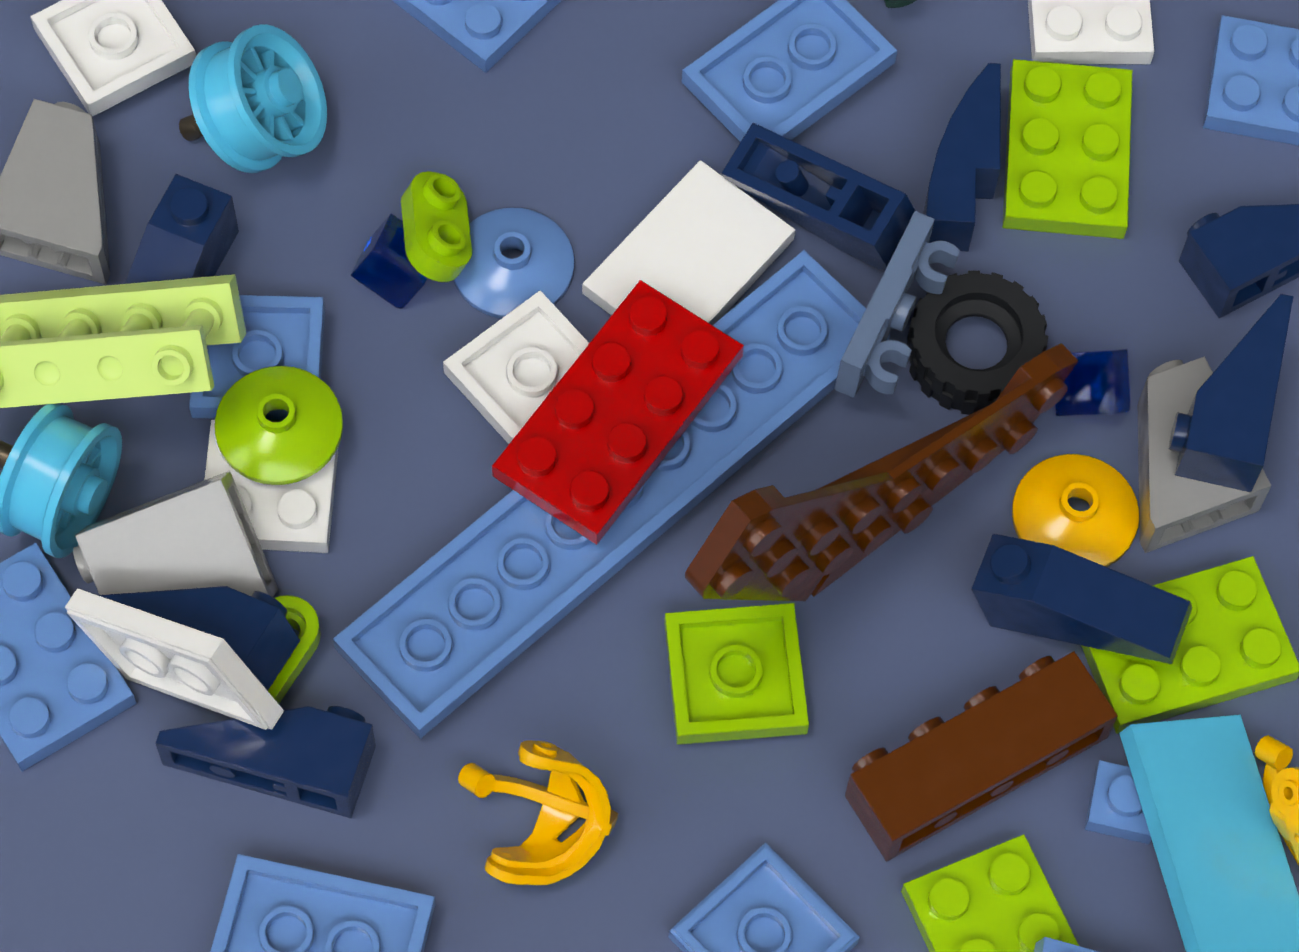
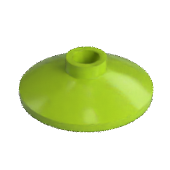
[214,366,343,485]

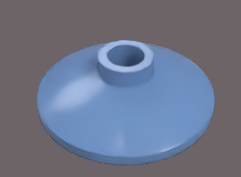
[454,208,574,319]

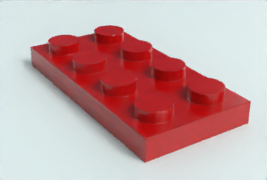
[492,280,744,545]

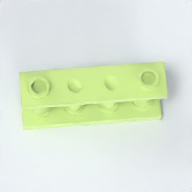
[0,274,247,408]

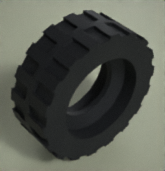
[907,270,1048,415]

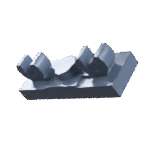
[834,211,960,398]

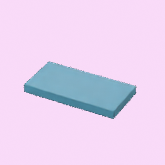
[1119,715,1299,952]

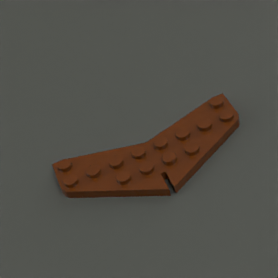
[685,343,1079,601]

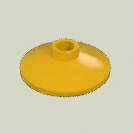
[1012,454,1139,567]

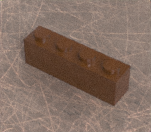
[845,651,1118,862]

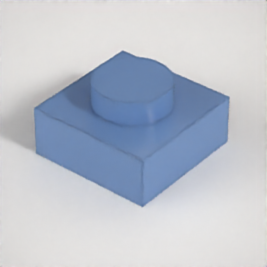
[1084,760,1152,844]

